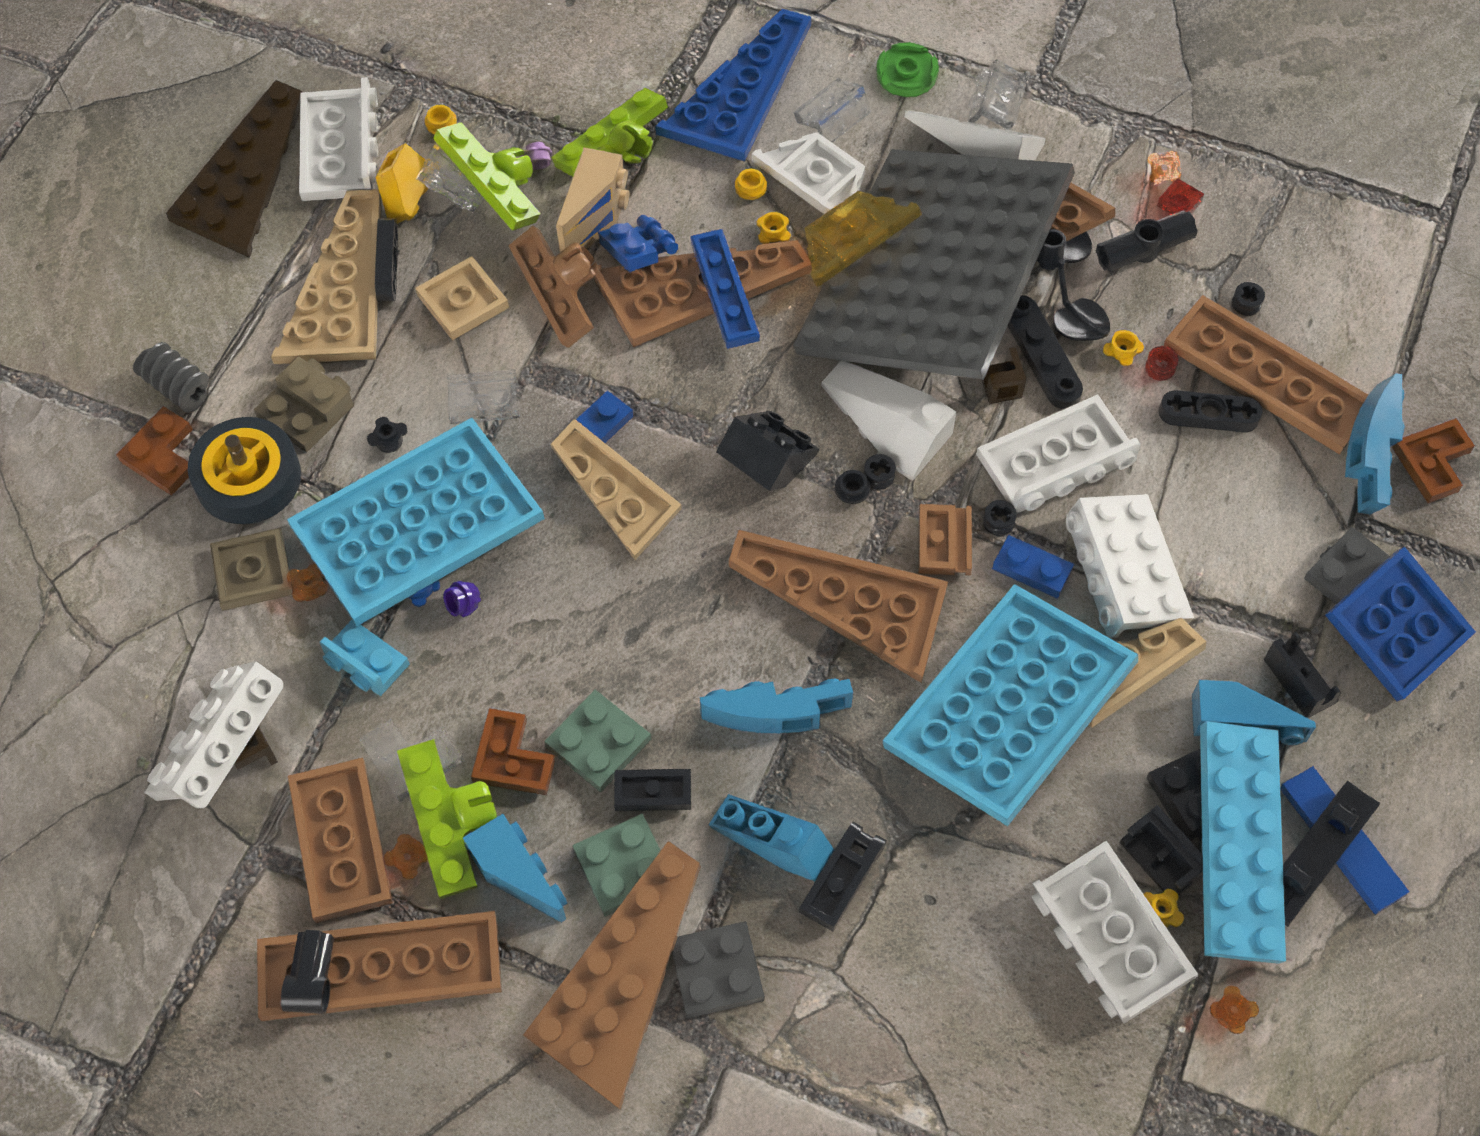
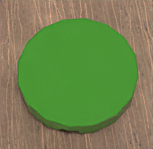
[876,42,939,97]

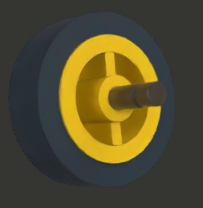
[188,417,301,524]

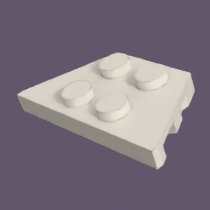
[752,132,865,229]

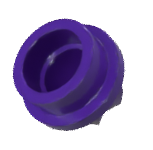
[443,581,481,617]

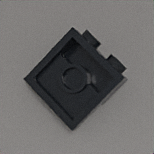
[1146,749,1202,841]

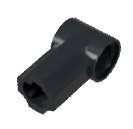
[281,930,334,1014]

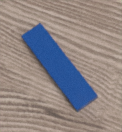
[690,229,760,349]
[1280,766,1410,915]

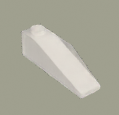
[904,111,1046,161]
[821,360,956,481]

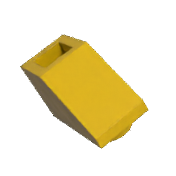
[375,143,435,224]

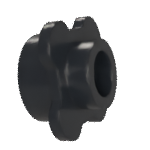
[367,417,408,453]

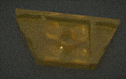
[805,191,922,288]

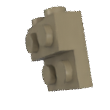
[254,356,354,453]

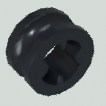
[1232,282,1265,316]
[864,454,896,490]
[983,500,1017,536]

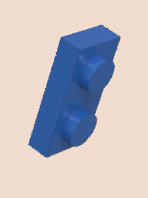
[576,390,633,443]
[992,535,1074,599]

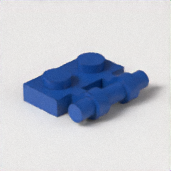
[598,215,678,272]

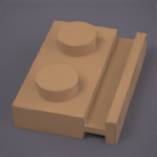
[918,504,972,576]

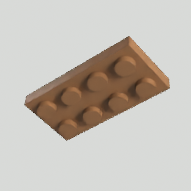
[288,757,393,923]

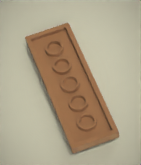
[1164,295,1368,455]
[257,911,502,1021]

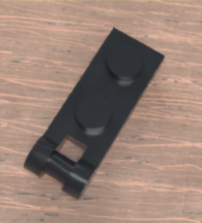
[799,822,887,932]

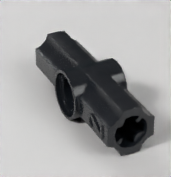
[1096,210,1198,272]

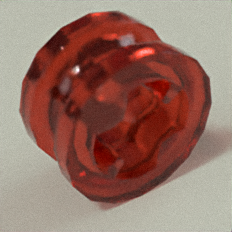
[1145,346,1179,381]

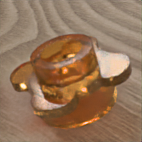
[1147,150,1182,185]
[287,564,328,602]
[384,834,428,880]
[1210,986,1259,1034]

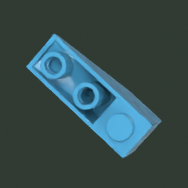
[1192,680,1316,745]
[709,794,834,881]
[463,814,567,923]

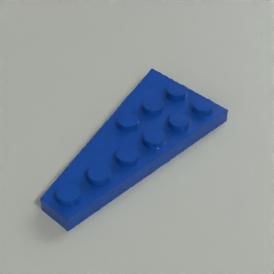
[655,8,811,161]

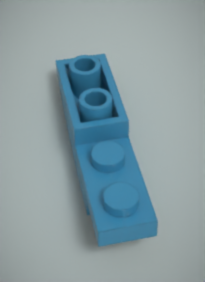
[1345,373,1405,515]
[700,679,853,734]

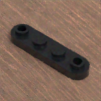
[1008,295,1083,409]

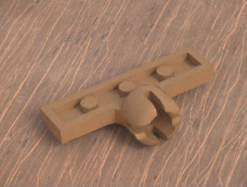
[508,226,599,348]

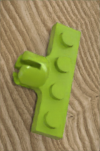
[551,88,668,177]
[433,122,541,231]
[397,739,497,899]

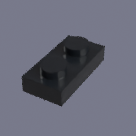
[614,769,691,811]

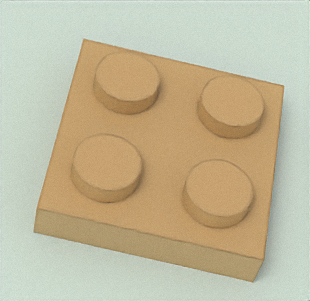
[415,256,509,340]

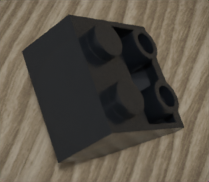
[716,410,820,491]

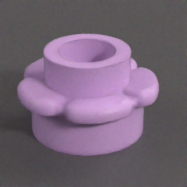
[521,142,552,170]

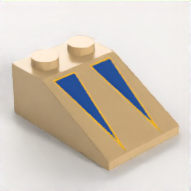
[556,147,629,252]

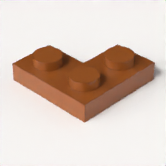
[116,406,192,496]
[1392,418,1475,503]
[471,708,555,795]

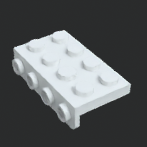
[299,77,378,201]
[976,394,1141,513]
[1066,494,1194,638]
[144,661,283,808]
[1031,841,1198,1024]

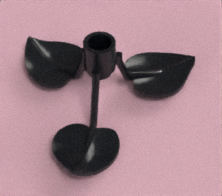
[1036,229,1110,341]

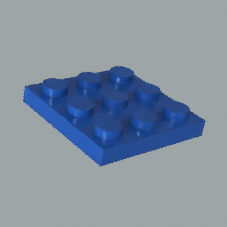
[1325,547,1476,701]

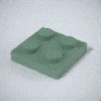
[544,689,651,793]
[572,813,661,917]

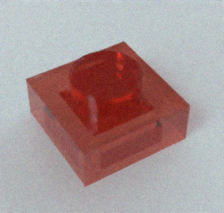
[1157,178,1204,215]

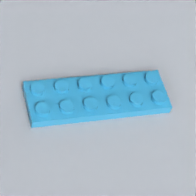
[1200,721,1286,964]

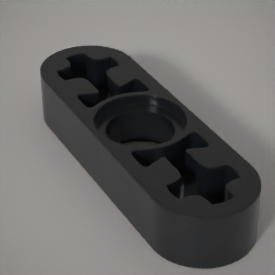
[375,218,398,302]
[1158,390,1263,432]

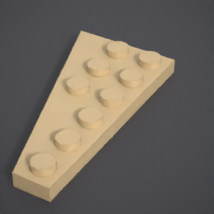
[271,189,381,364]

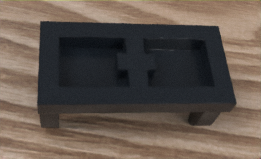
[1264,632,1341,718]
[1119,805,1203,896]

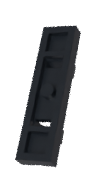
[1283,780,1381,927]

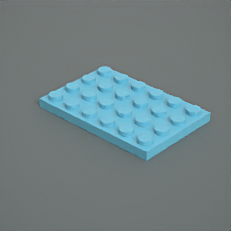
[287,418,545,626]
[883,584,1138,827]

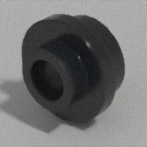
[835,470,870,504]

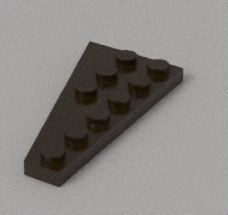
[166,80,303,258]

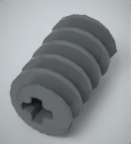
[133,342,209,413]

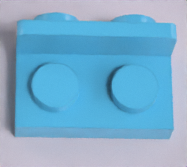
[319,620,410,697]

